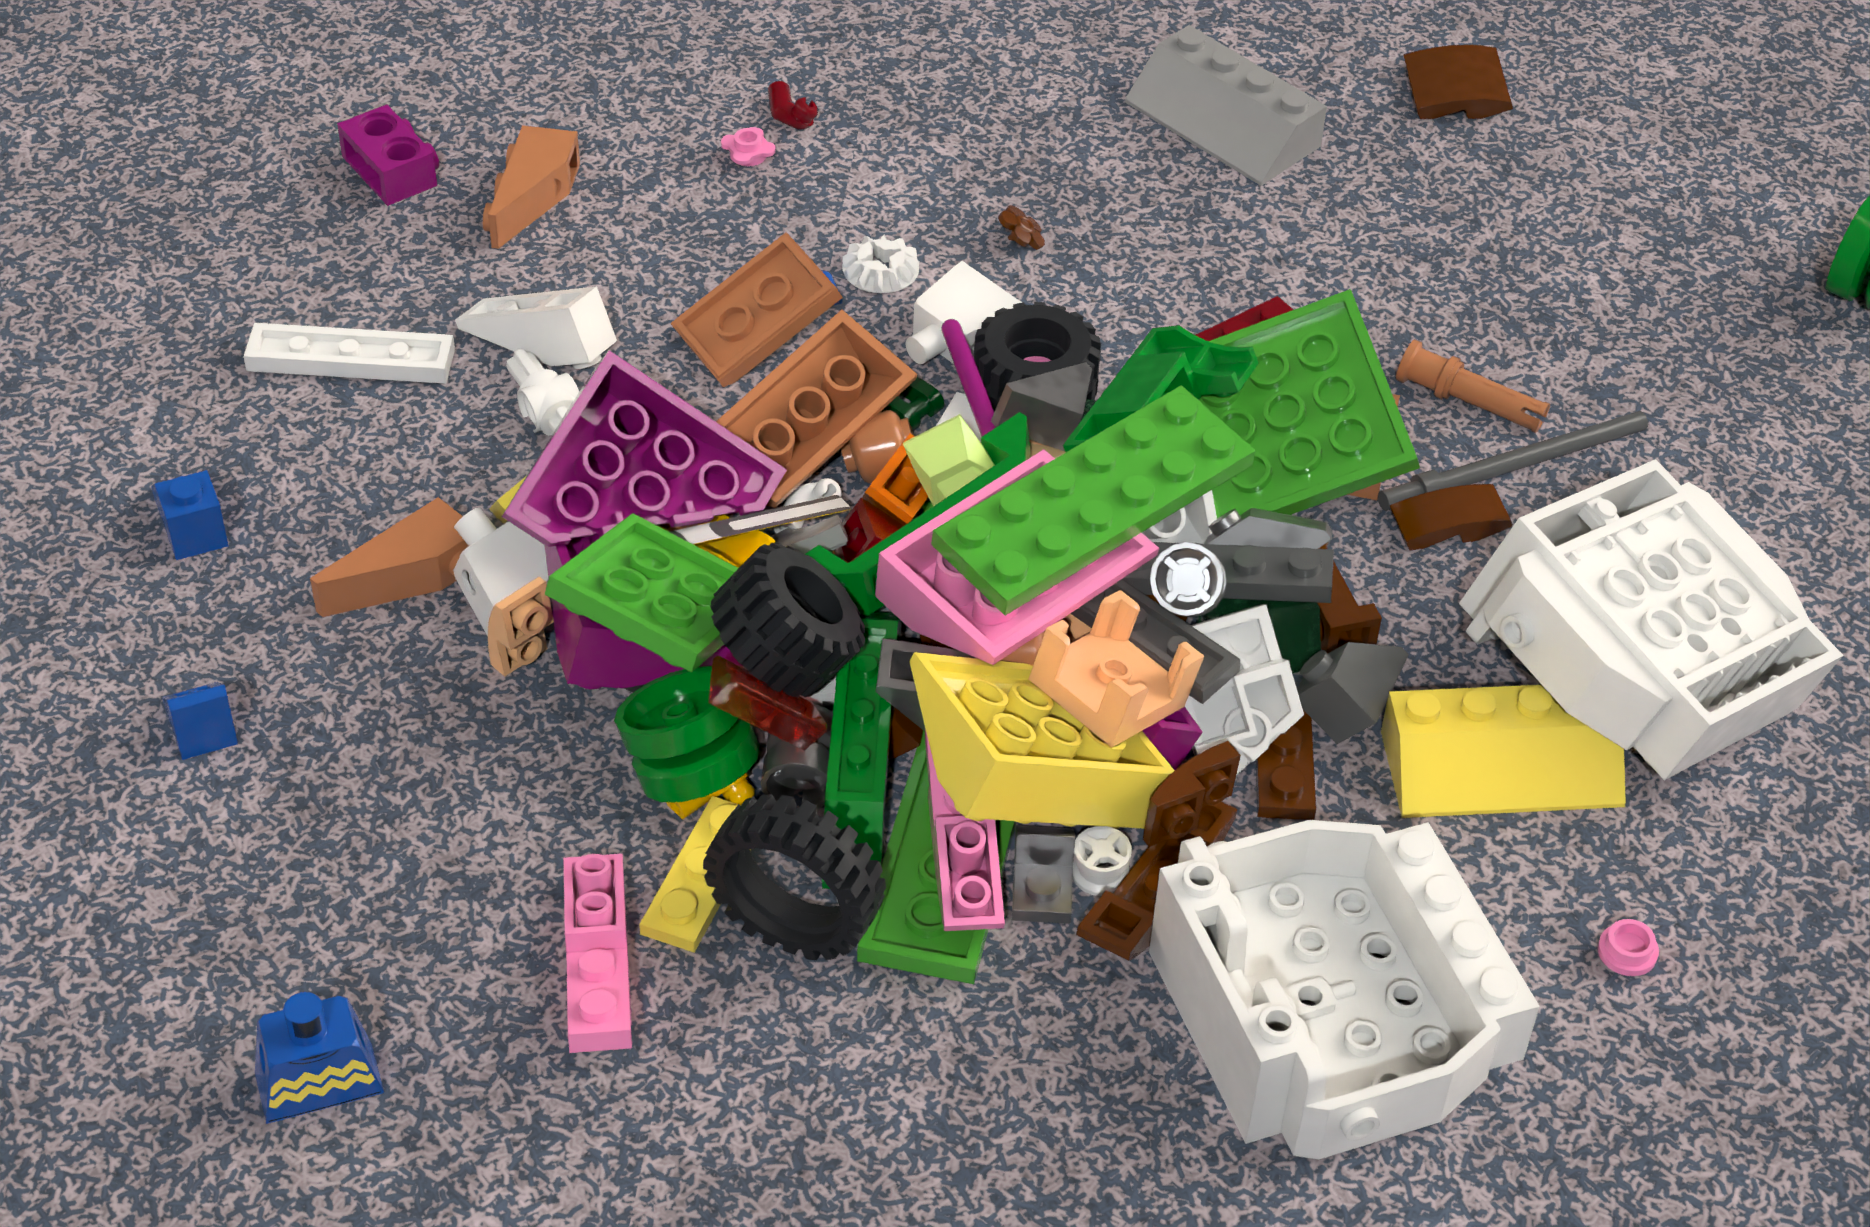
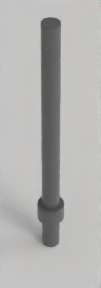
[1378,411,1648,511]

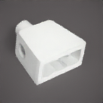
[905,261,1022,364]
[453,508,552,636]

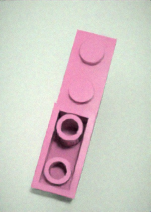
[924,729,1005,931]
[563,854,632,1053]

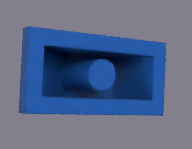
[151,470,229,560]

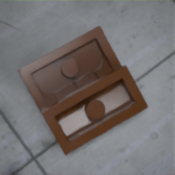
[1404,45,1513,119]

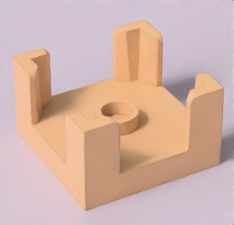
[1028,590,1204,748]

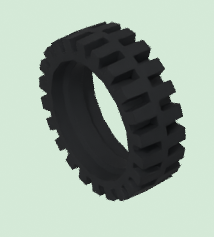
[703,794,886,960]

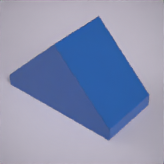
[162,682,238,760]

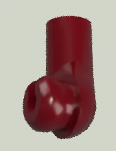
[768,81,818,130]

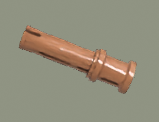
[1396,339,1550,433]

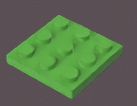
[544,513,738,672]

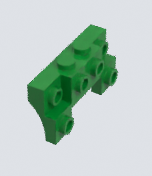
[1062,325,1259,452]

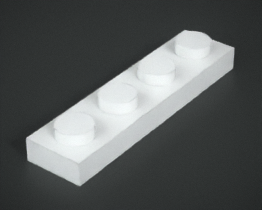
[243,323,455,384]

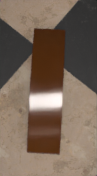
[1076,802,1238,961]

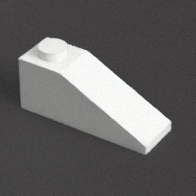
[455,286,617,369]

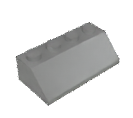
[1125,25,1327,186]

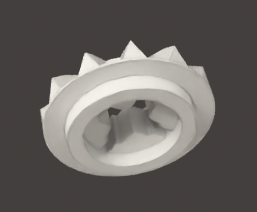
[842,234,920,293]

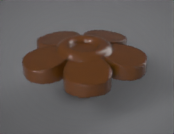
[998,205,1045,250]

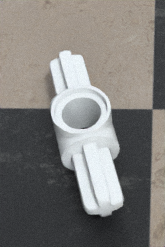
[507,349,579,436]

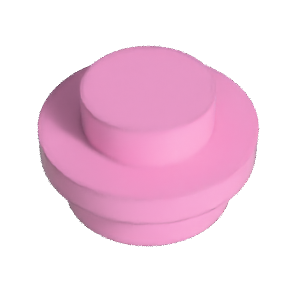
[1598,919,1659,976]

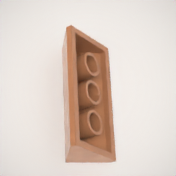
[716,310,917,508]

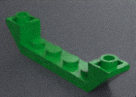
[805,412,1031,616]
[822,612,902,889]

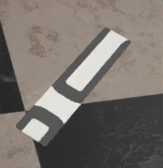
[669,495,851,544]

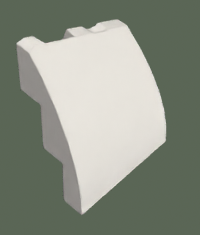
[1185,604,1304,775]

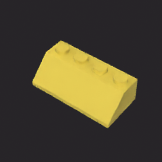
[1381,685,1626,818]

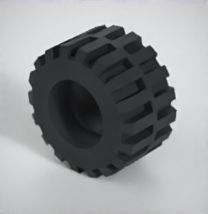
[974,302,1101,417]
[710,543,865,698]

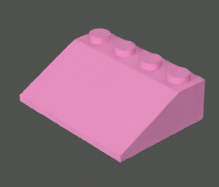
[875,449,1159,665]

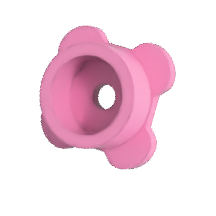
[721,127,775,166]

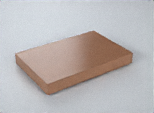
[670,232,843,387]

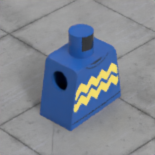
[255,992,384,1124]

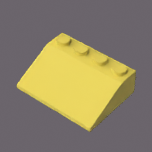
[909,652,1175,829]

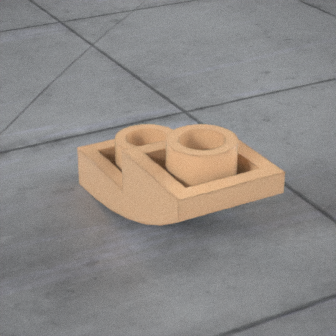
[488,577,554,677]

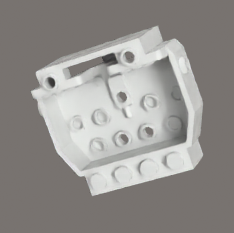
[1459,459,1843,780]
[1149,820,1540,1160]

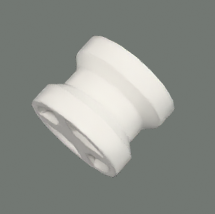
[1072,826,1132,896]

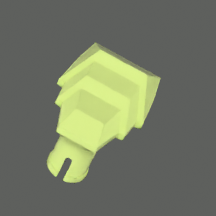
[903,414,995,506]

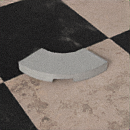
[770,514,848,554]

